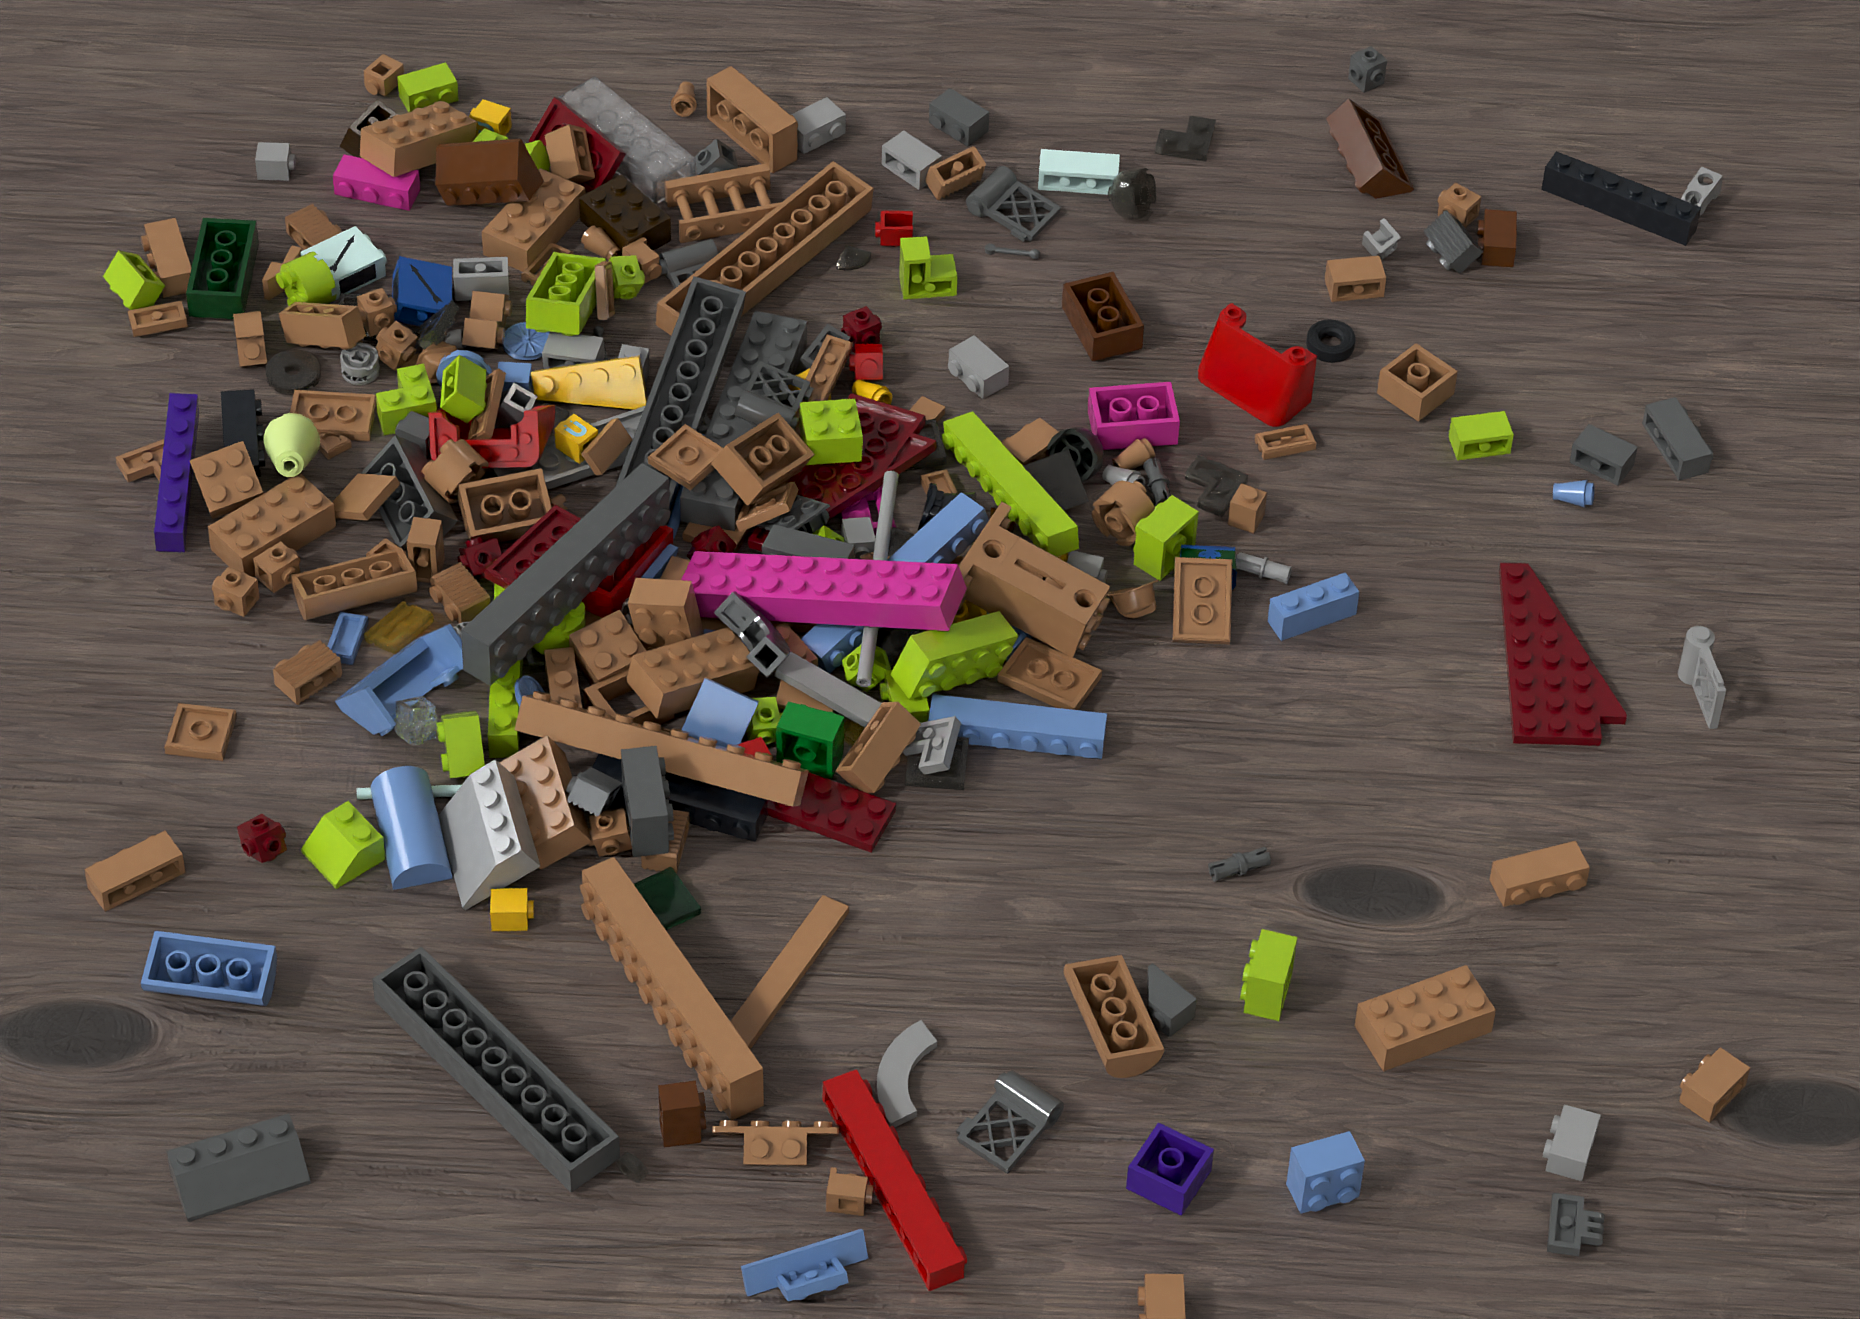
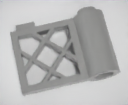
[1678,626,1726,729]

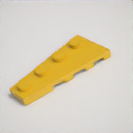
[531,355,648,410]

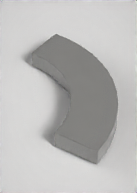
[876,1020,937,1127]

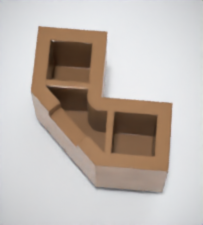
[462,291,512,349]

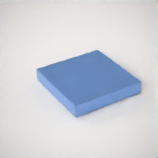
[682,677,759,748]

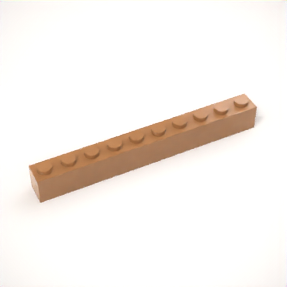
[515,691,809,807]

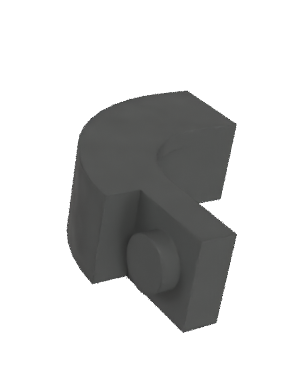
[714,591,790,677]

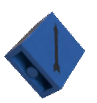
[392,256,452,331]

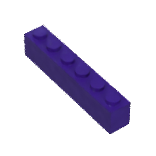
[154,393,199,552]

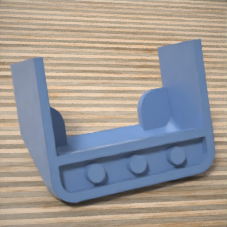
[335,624,463,736]

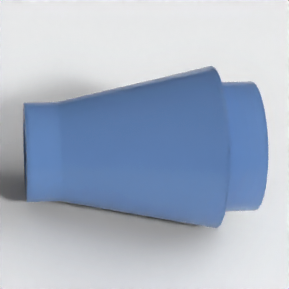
[1553,480,1595,508]

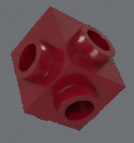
[841,306,882,353]
[687,525,737,560]
[457,536,502,580]
[237,814,287,863]

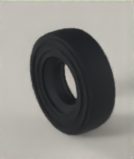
[1306,319,1356,363]

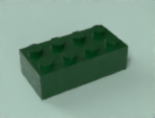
[186,218,259,319]

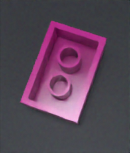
[1088,382,1180,450]

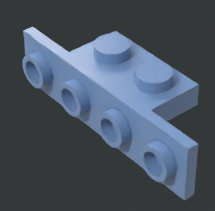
[741,1229,868,1302]

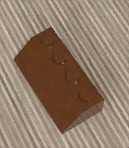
[1326,99,1414,199]
[435,138,544,206]

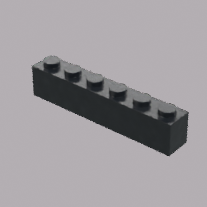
[1541,151,1701,246]
[592,754,768,842]

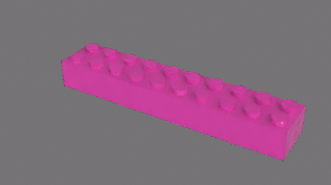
[681,551,967,631]

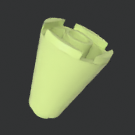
[263,413,320,477]

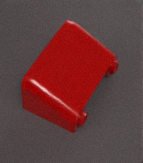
[1198,303,1317,427]
[428,405,555,468]

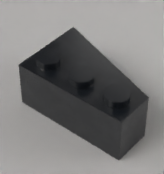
[221,389,265,477]

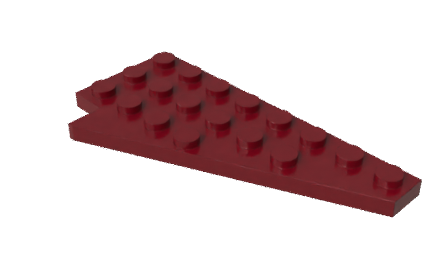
[748,393,937,552]
[1499,563,1627,746]

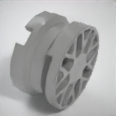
[340,343,380,385]

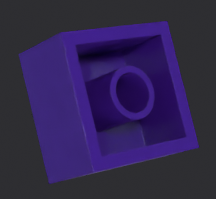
[1126,1122,1214,1216]

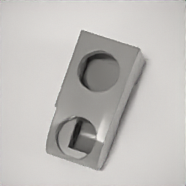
[1681,166,1723,217]

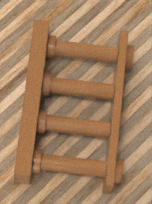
[665,163,782,243]

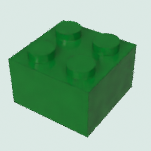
[776,701,844,780]

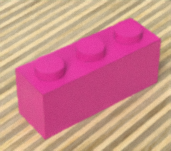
[333,154,420,211]

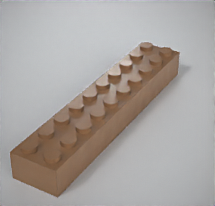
[656,161,874,336]
[580,857,764,1120]

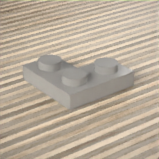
[903,716,961,775]

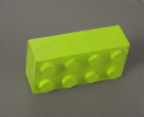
[526,252,606,336]
[890,611,1018,700]

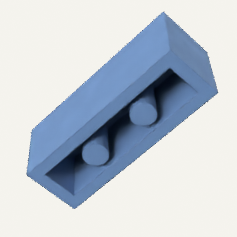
[1268,572,1359,641]

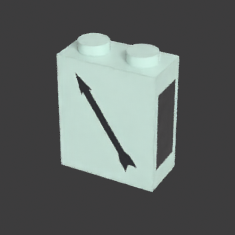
[300,226,387,300]

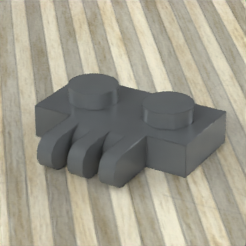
[1547,1193,1605,1256]

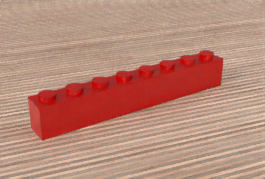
[822,1069,967,1291]

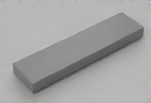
[775,652,882,727]

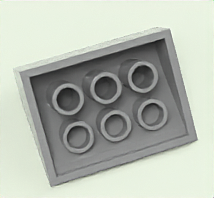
[438,760,540,910]

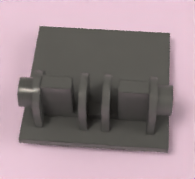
[756,495,830,534]

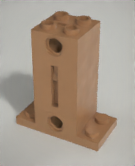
[958,502,1110,658]

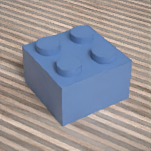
[1286,1131,1365,1214]

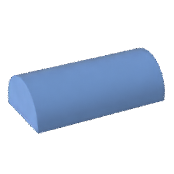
[371,766,452,890]
[140,931,277,1006]

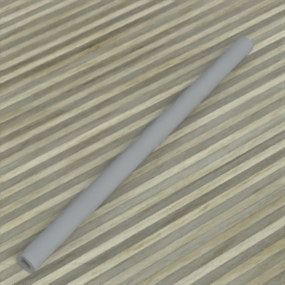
[856,471,898,687]

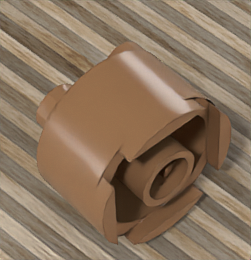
[421,439,489,504]
[1092,481,1155,546]

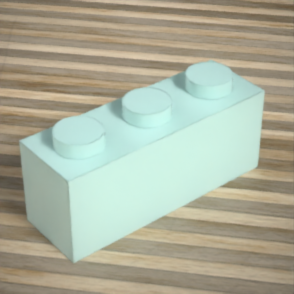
[1038,149,1120,195]

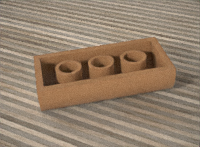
[291,548,417,620]
[1064,955,1165,1078]

